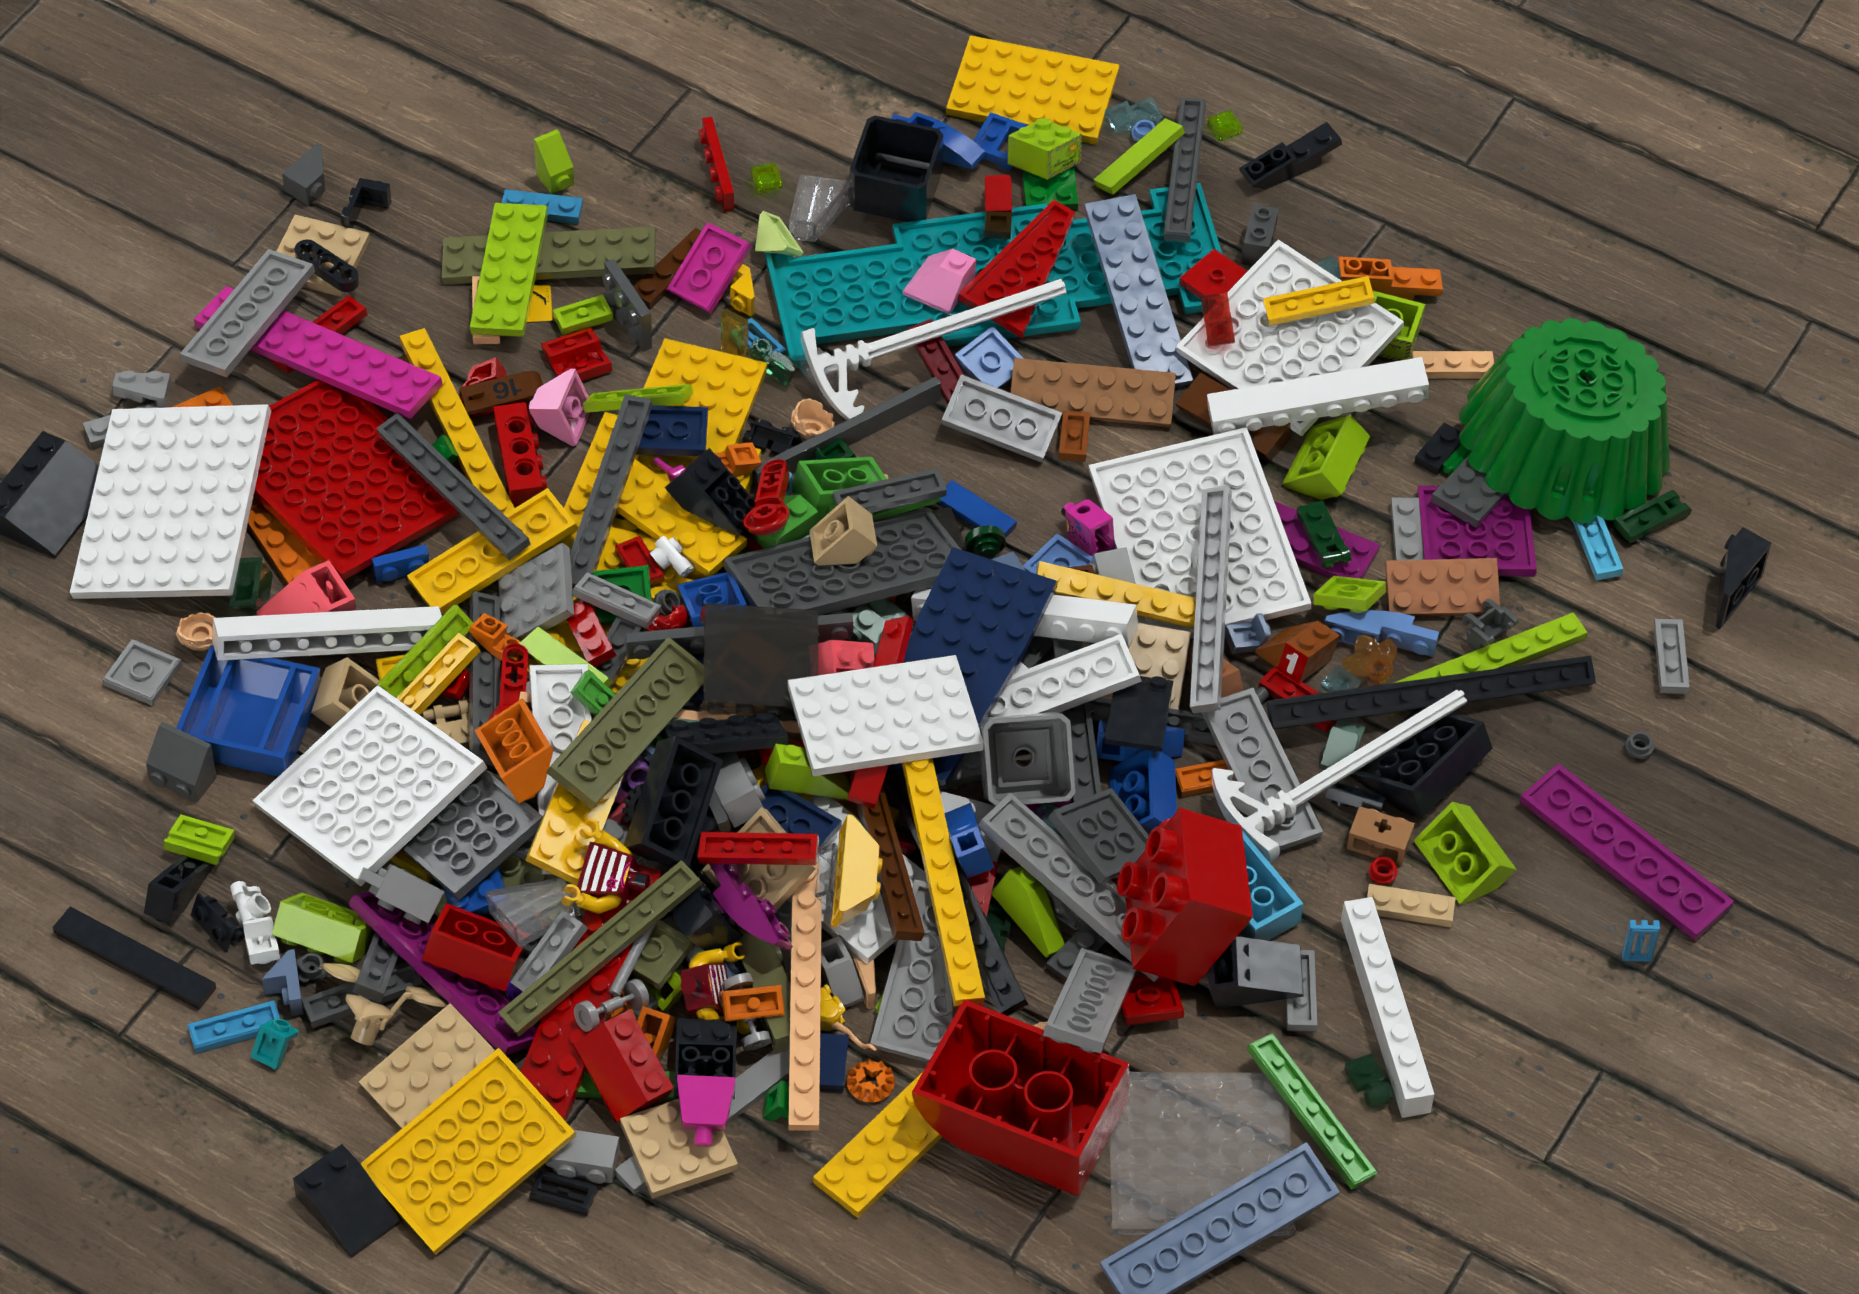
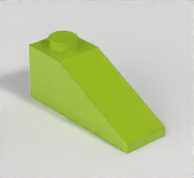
[765,744,850,800]
[992,866,1065,958]

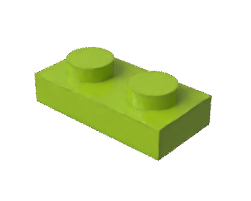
[553,295,613,335]

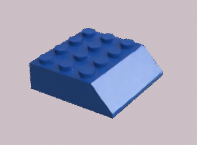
[176,645,320,776]

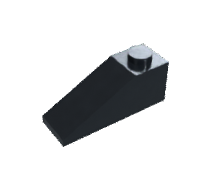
[144,855,214,923]

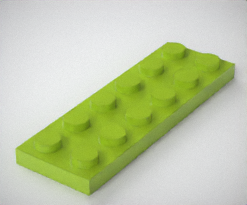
[470,203,548,337]

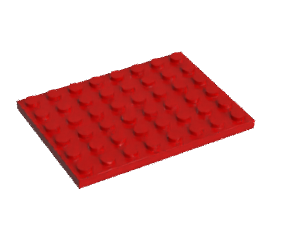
[253,380,460,581]

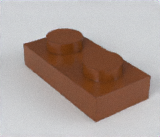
[1059,410,1090,462]

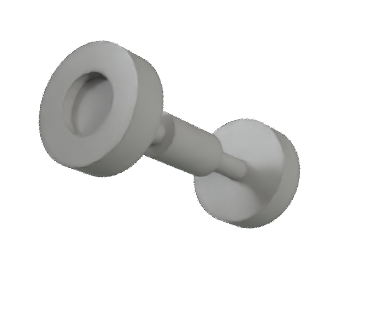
[723,973,772,1051]
[574,979,649,1032]

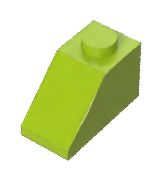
[534,129,574,194]

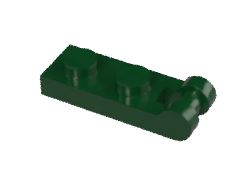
[1614,490,1692,544]
[1296,500,1352,569]

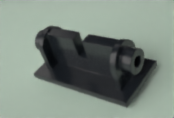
[743,419,802,454]
[191,893,245,953]

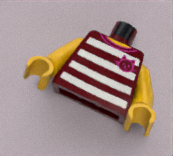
[561,819,650,914]
[680,942,757,1034]

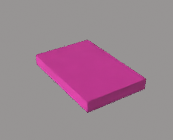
[666,222,752,314]

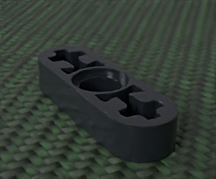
[294,239,359,292]

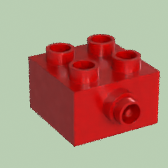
[1117,808,1253,986]

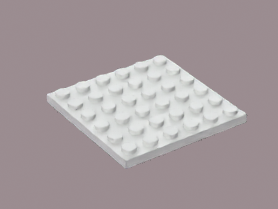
[1176,240,1404,436]
[252,685,487,886]

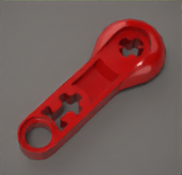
[743,459,790,536]
[488,643,528,721]

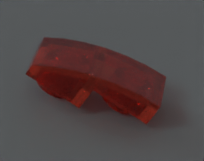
[1201,293,1235,347]

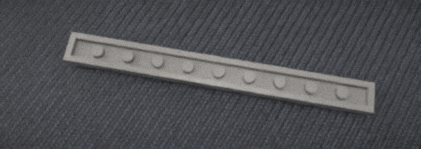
[1190,485,1232,714]

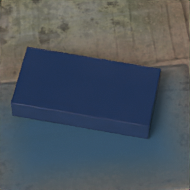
[820,1033,849,1092]

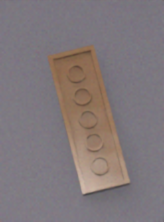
[1011,358,1176,428]

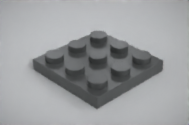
[1048,788,1149,884]

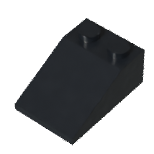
[1716,527,1771,629]
[1105,676,1173,752]
[293,1144,400,1258]

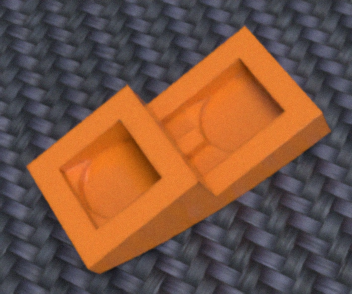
[699,442,762,477]

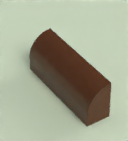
[1176,373,1291,459]

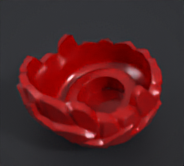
[645,605,689,631]

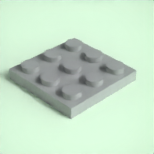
[498,543,574,641]

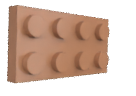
[1385,558,1500,617]

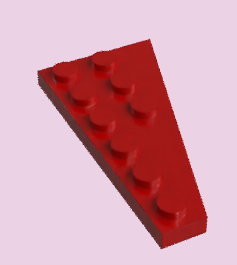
[958,200,1075,338]

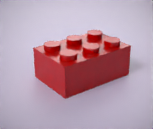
[422,903,529,991]

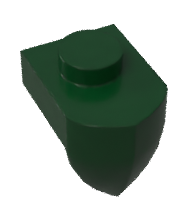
[814,438,856,460]

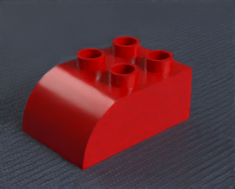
[912,999,1129,1196]

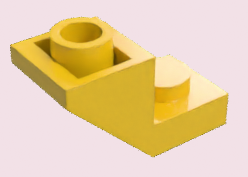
[729,263,755,317]

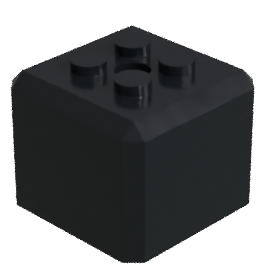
[850,116,943,222]

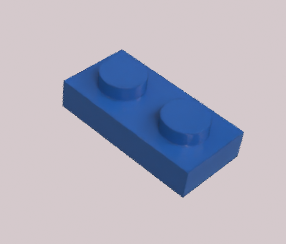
[372,544,429,583]

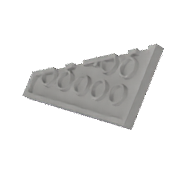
[870,879,953,1063]

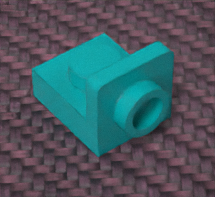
[250,1018,299,1070]

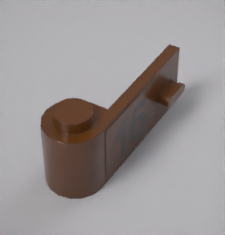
[460,371,543,415]

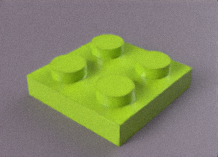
[1313,576,1386,613]

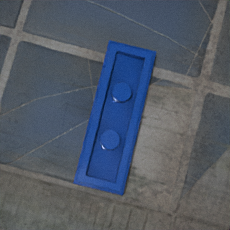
[937,480,1017,538]

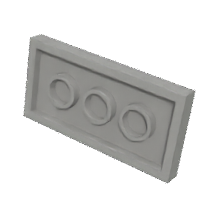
[941,375,1062,463]

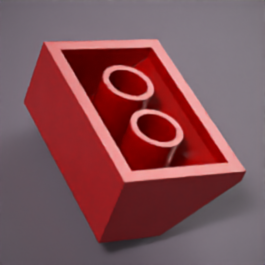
[573,1010,674,1123]

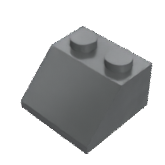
[146,722,216,803]

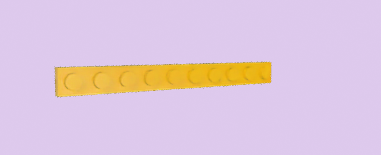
[400,328,515,515]
[902,758,985,1006]

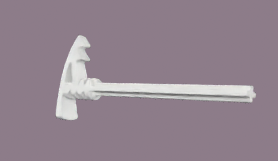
[801,279,1067,420]
[1211,690,1467,863]

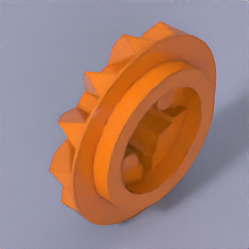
[847,1058,895,1103]

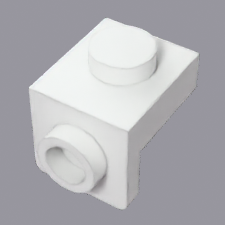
[243,917,280,965]

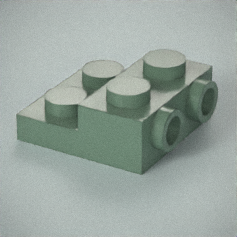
[848,598,916,646]

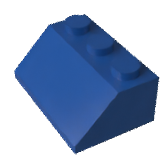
[1109,750,1177,835]

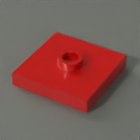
[1179,249,1248,307]
[1121,975,1184,1026]

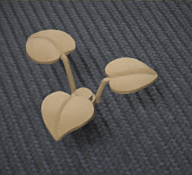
[320,963,449,1046]

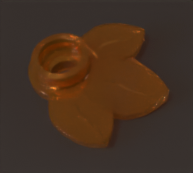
[1342,635,1397,684]

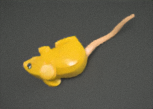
[820,984,877,1051]

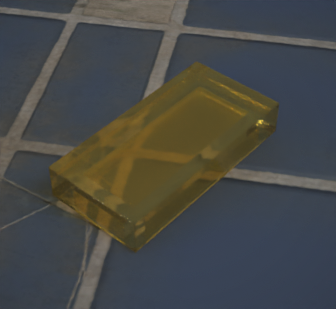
[721,309,748,357]

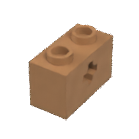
[1347,806,1415,866]

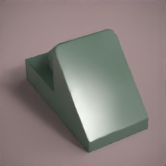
[1320,720,1366,769]

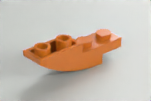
[1338,256,1443,301]

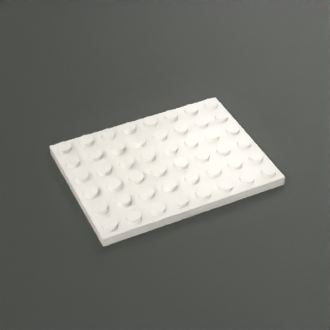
[70,404,271,599]
[1089,427,1311,639]

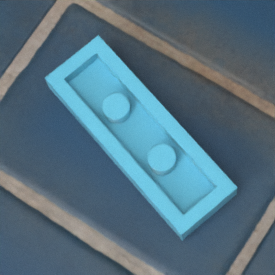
[1572,516,1623,581]

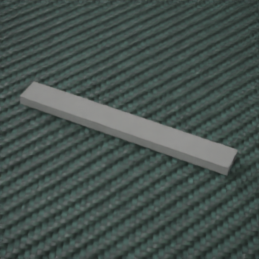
[614,1050,790,1195]

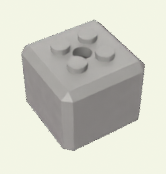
[978,712,1076,806]

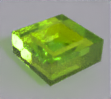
[1207,110,1243,142]
[750,162,782,193]

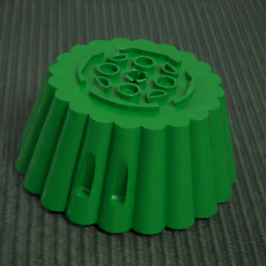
[1459,318,1670,523]

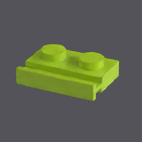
[163,814,234,865]

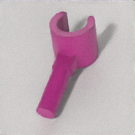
[654,457,685,482]

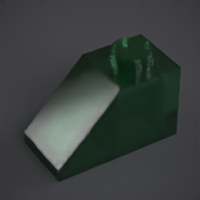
[229,557,273,609]

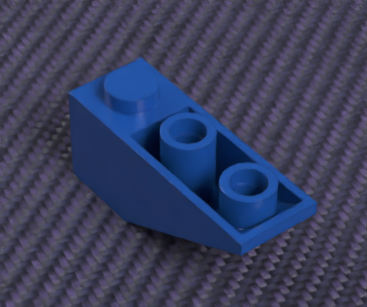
[1096,719,1185,761]
[945,803,995,878]

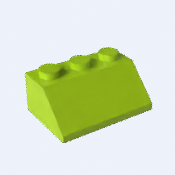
[1282,414,1370,500]
[1413,802,1517,905]
[272,893,375,964]

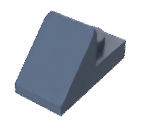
[262,949,303,1016]

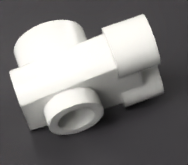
[650,536,694,578]
[230,881,271,925]

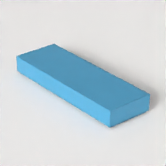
[187,1000,280,1054]

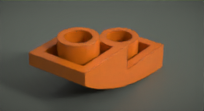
[469,613,523,662]

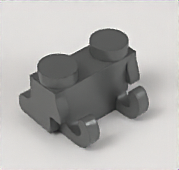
[1462,599,1519,651]

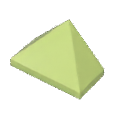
[755,211,804,256]

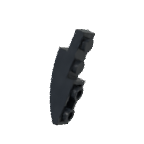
[1239,122,1342,188]

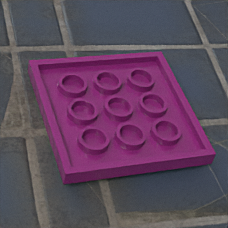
[1417,486,1537,577]

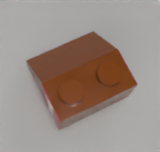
[1255,621,1340,683]

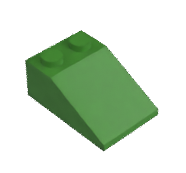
[791,457,887,521]

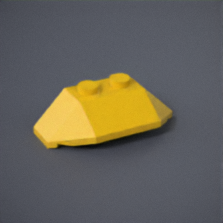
[831,814,883,927]

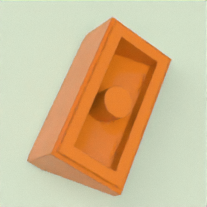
[720,985,785,1021]

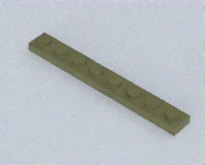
[498,860,702,1037]

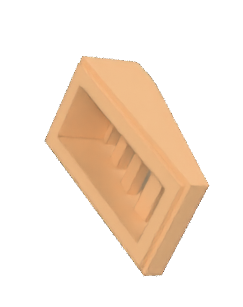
[849,951,876,1009]

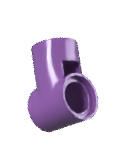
[615,755,649,803]

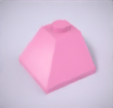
[903,249,976,315]
[529,369,591,446]

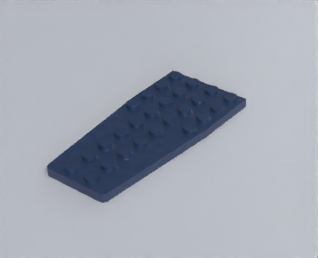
[888,547,1057,786]

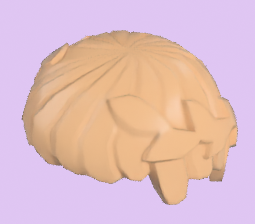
[791,398,834,440]
[176,612,215,651]

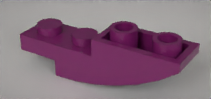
[709,864,793,950]

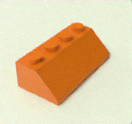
[474,698,554,804]

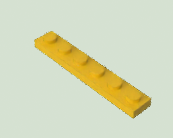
[1036,561,1196,629]

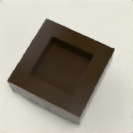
[984,211,1012,239]

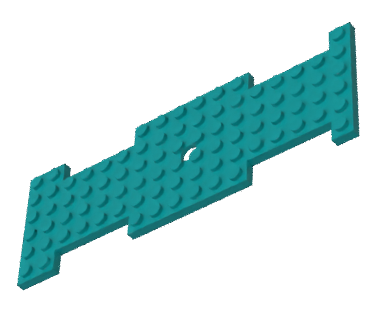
[763,183,1222,369]

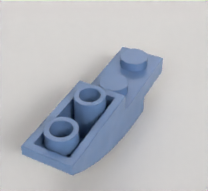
[1324,610,1439,657]

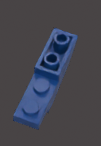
[891,112,985,169]

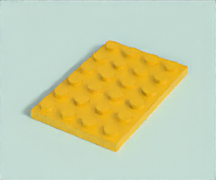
[946,35,1120,145]
[360,1048,577,1255]

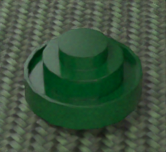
[964,525,1006,559]

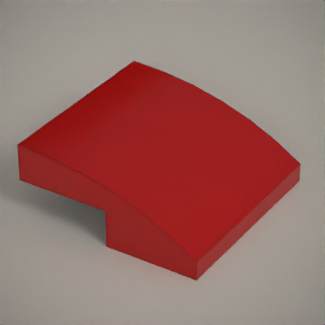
[541,327,613,381]

